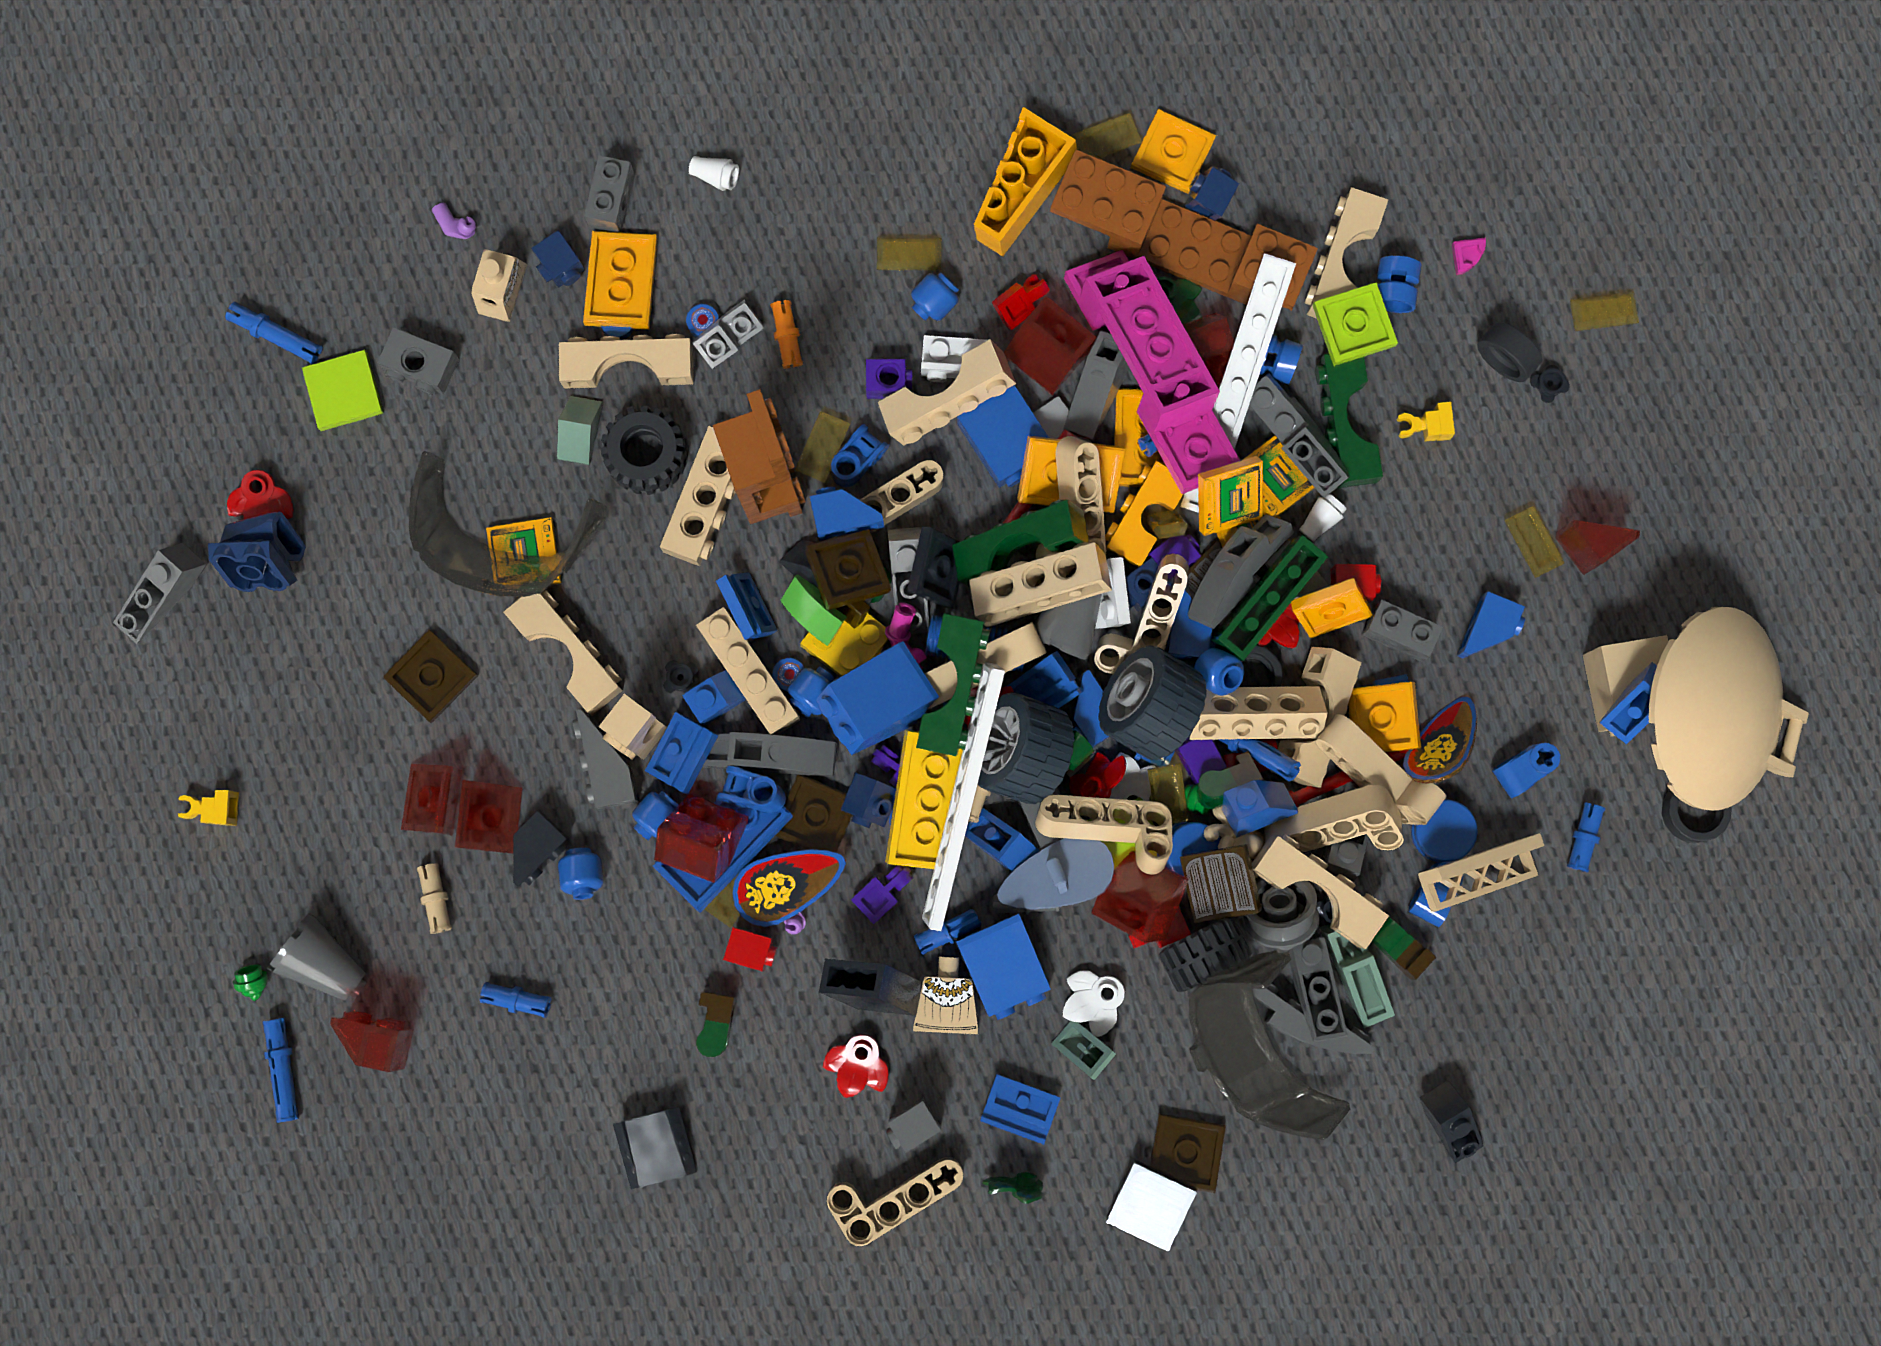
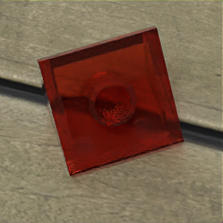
[1555,520,1640,575]
[401,764,462,836]
[455,780,522,854]

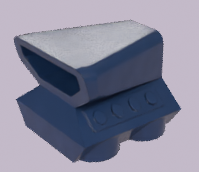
[208,512,306,592]

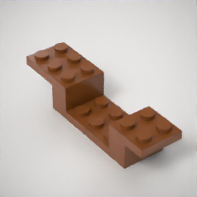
[1050,150,1318,311]
[712,389,805,525]

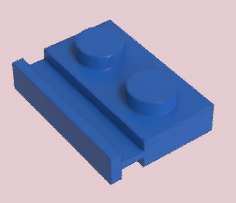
[716,573,778,640]
[1007,651,1084,708]
[645,712,719,794]
[980,1074,1060,1145]

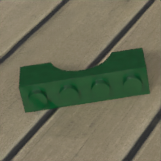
[1315,354,1383,488]
[952,500,1089,588]
[916,614,990,756]

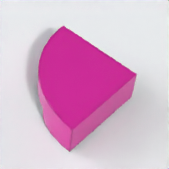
[1452,238,1486,275]

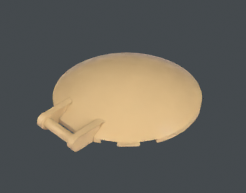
[1649,607,1809,810]

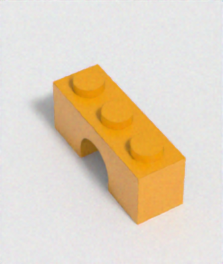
[1105,461,1183,568]

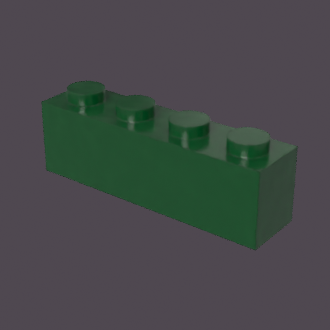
[1211,535,1328,661]

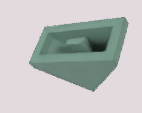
[557,396,603,465]
[1051,1021,1116,1080]

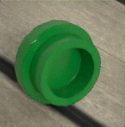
[1182,783,1210,815]
[233,964,268,1001]

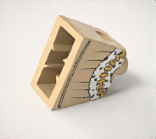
[471,249,527,322]
[913,957,978,1034]

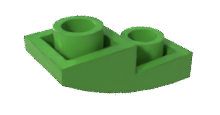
[780,574,847,646]

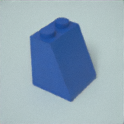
[816,641,939,755]
[956,914,1051,1020]

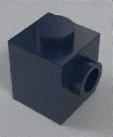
[1184,167,1239,221]
[531,230,585,288]
[1125,558,1172,612]
[841,773,896,828]

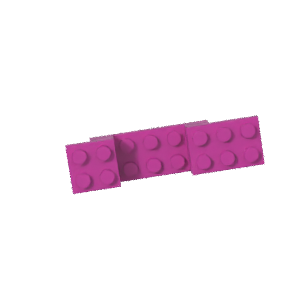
[1064,250,1240,494]

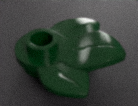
[1157,277,1203,326]
[982,1172,1043,1204]

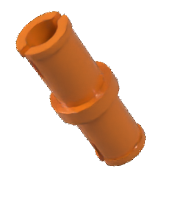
[770,300,803,369]

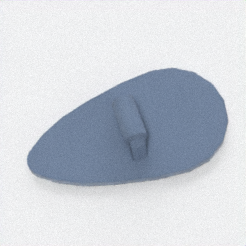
[997,838,1114,910]

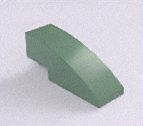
[1320,923,1395,1028]

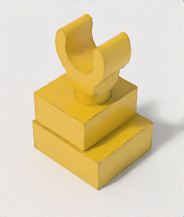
[1396,402,1455,441]
[177,790,239,826]

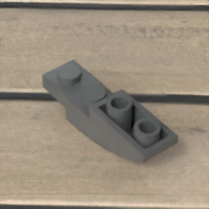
[1249,374,1350,498]
[1187,514,1294,629]
[702,732,837,776]
[1244,979,1375,1054]

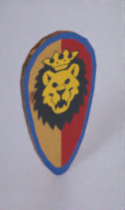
[1403,697,1478,784]
[732,850,847,927]

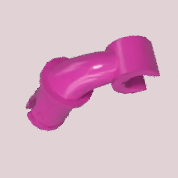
[885,603,927,669]

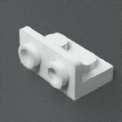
[921,335,988,382]
[1095,557,1131,629]

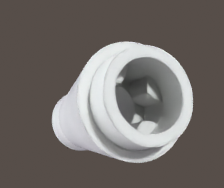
[689,156,739,191]
[1299,494,1347,542]

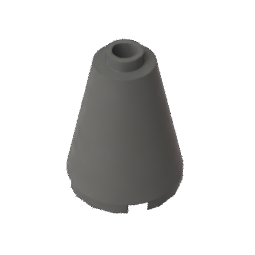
[1033,568,1102,660]
[267,913,367,1001]

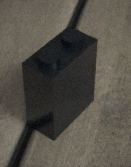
[819,958,922,1016]

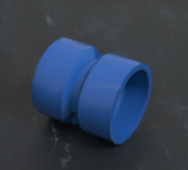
[1377,256,1422,313]
[1259,334,1303,385]

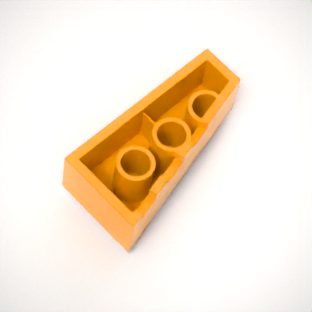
[974,107,1077,257]

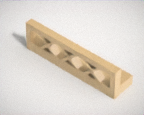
[1418,833,1544,912]

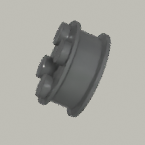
[1244,877,1319,950]

